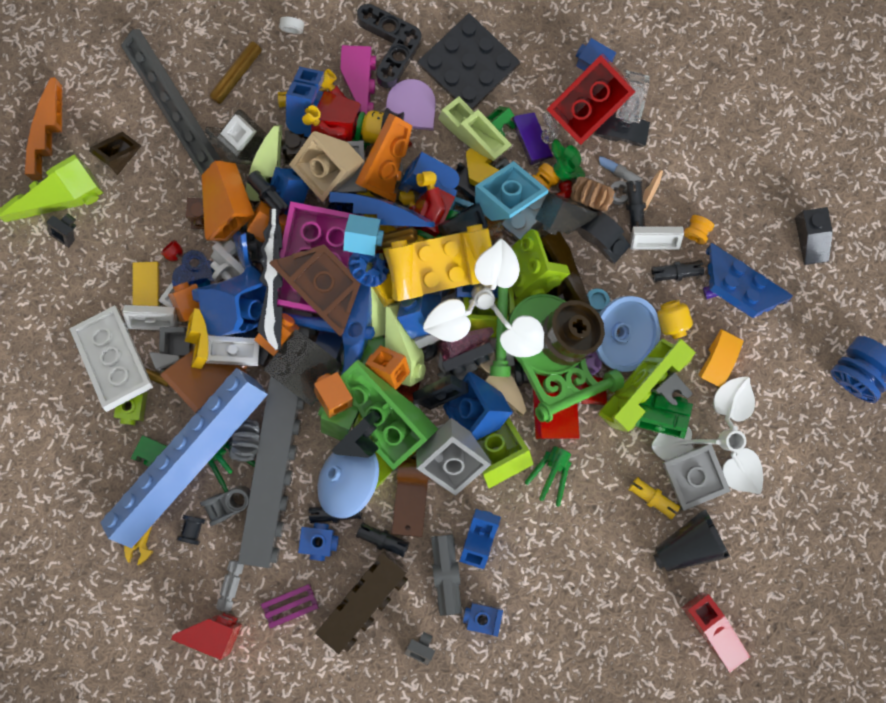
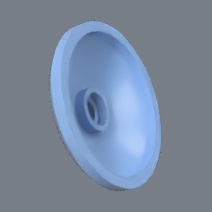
[596,296,661,372]
[317,453,379,518]

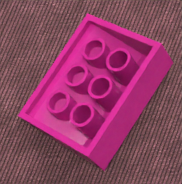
[277,201,367,314]

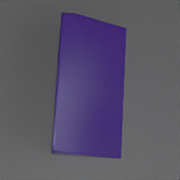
[512,112,553,166]

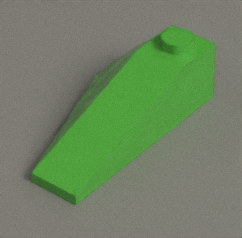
[340,360,438,470]

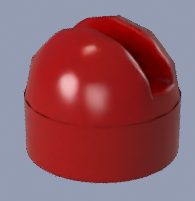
[161,240,183,262]

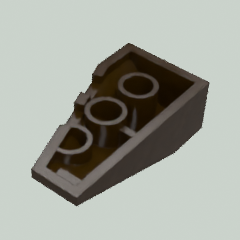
[540,227,591,305]

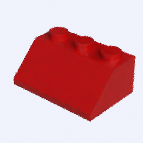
[546,53,636,145]

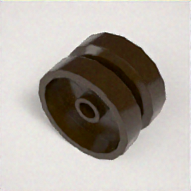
[540,300,605,366]

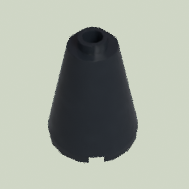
[653,509,730,572]

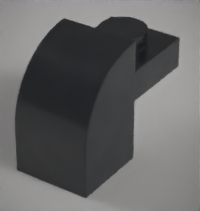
[572,207,631,264]

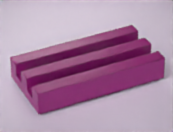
[261,584,319,629]

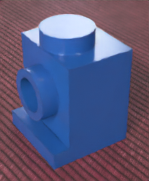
[463,602,503,637]

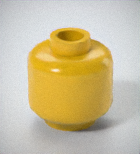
[657,300,693,339]

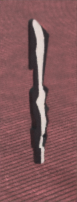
[257,209,283,350]

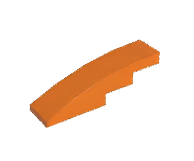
[25,77,62,181]

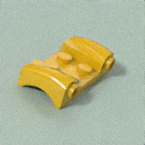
[383,224,492,301]

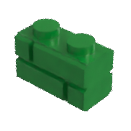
[635,392,693,439]

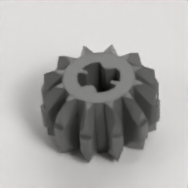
[229,418,260,462]

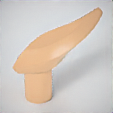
[643,170,663,211]

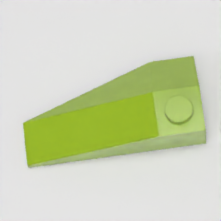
[0,154,103,222]

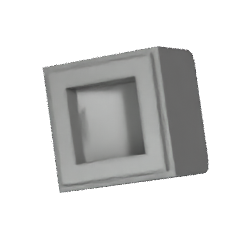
[150,352,181,372]

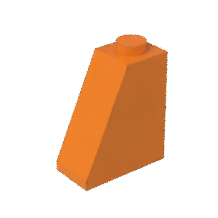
[202,160,255,241]

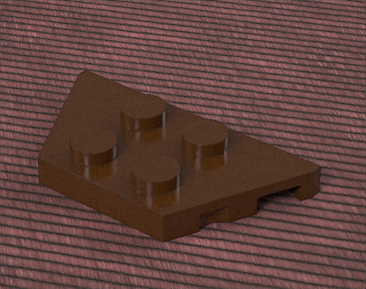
[269,244,361,336]

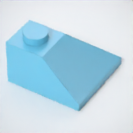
[475,161,548,221]

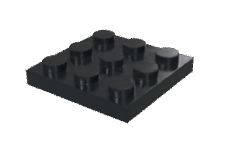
[418,13,520,110]

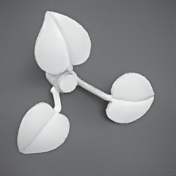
[423,239,544,357]
[651,377,763,494]

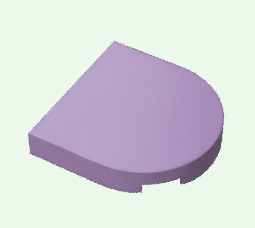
[386,79,436,130]

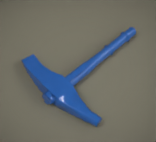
[282,284,375,376]

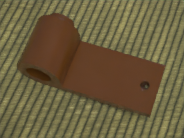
[392,457,432,537]

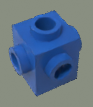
[298,523,339,561]

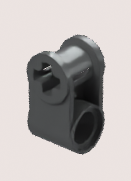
[200,486,251,526]

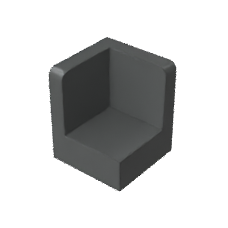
[159,327,191,356]

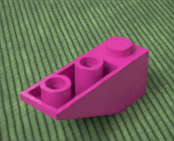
[340,45,377,115]

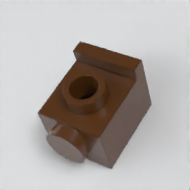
[186,197,204,229]

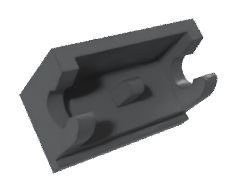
[650,371,693,405]

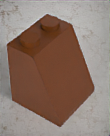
[160,349,250,413]

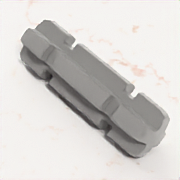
[216,560,244,612]

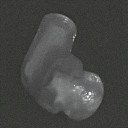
[541,112,561,144]

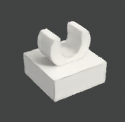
[220,114,257,151]

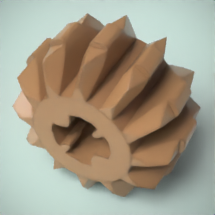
[570,177,615,212]

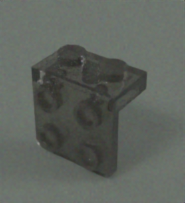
[204,109,267,165]

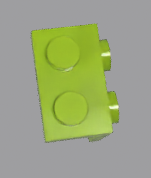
[511,229,570,298]

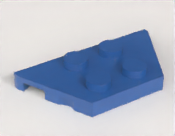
[706,243,793,318]

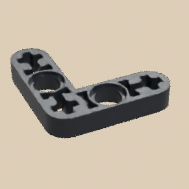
[357,4,422,88]

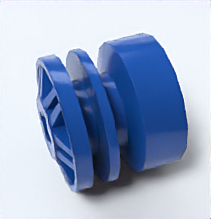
[830,336,886,403]

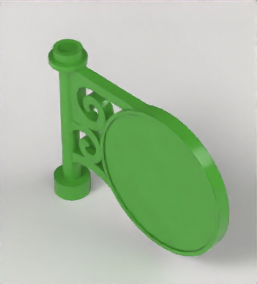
[508,294,624,423]

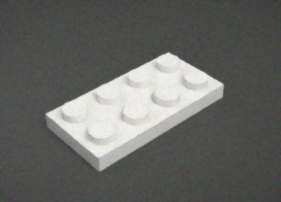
[69,305,153,412]

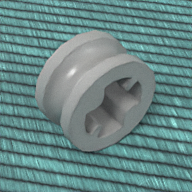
[611,181,628,205]

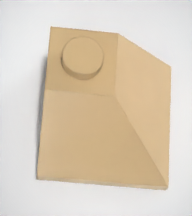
[289,131,365,202]

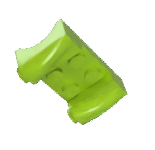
[597,339,696,432]

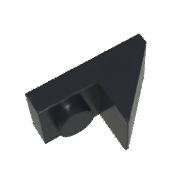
[331,410,381,458]

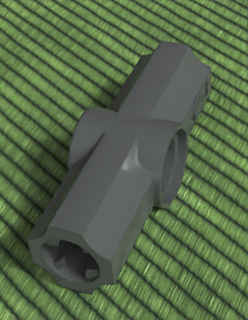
[431,534,462,616]

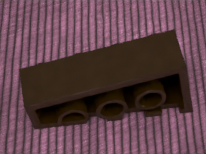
[315,551,408,654]

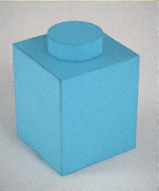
[343,214,384,256]

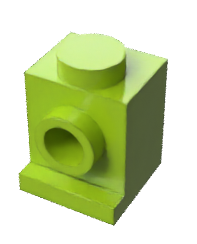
[114,391,148,426]

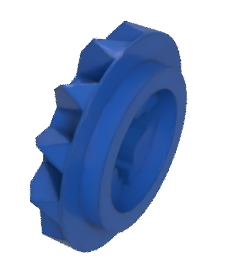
[348,253,389,287]

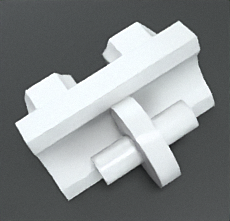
[210,240,256,282]

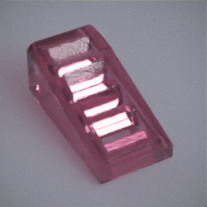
[439,327,494,362]

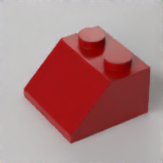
[171,612,242,660]

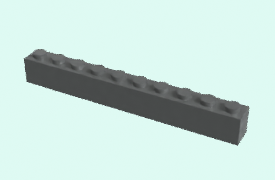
[238,308,317,568]

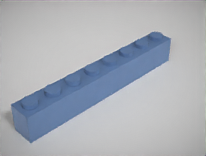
[100,368,268,548]

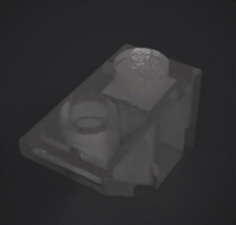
[615,70,650,123]

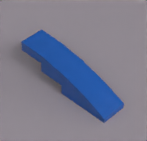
[329,192,435,227]

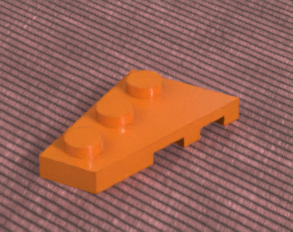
[355,113,413,202]

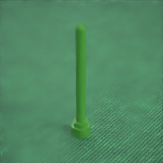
[490,286,511,377]

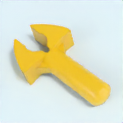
[124,526,153,565]

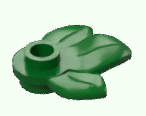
[552,139,585,181]

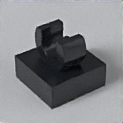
[46,214,77,248]

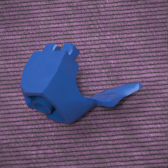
[192,230,267,336]

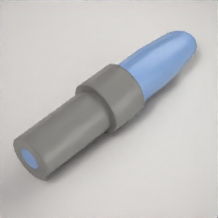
[599,156,642,185]

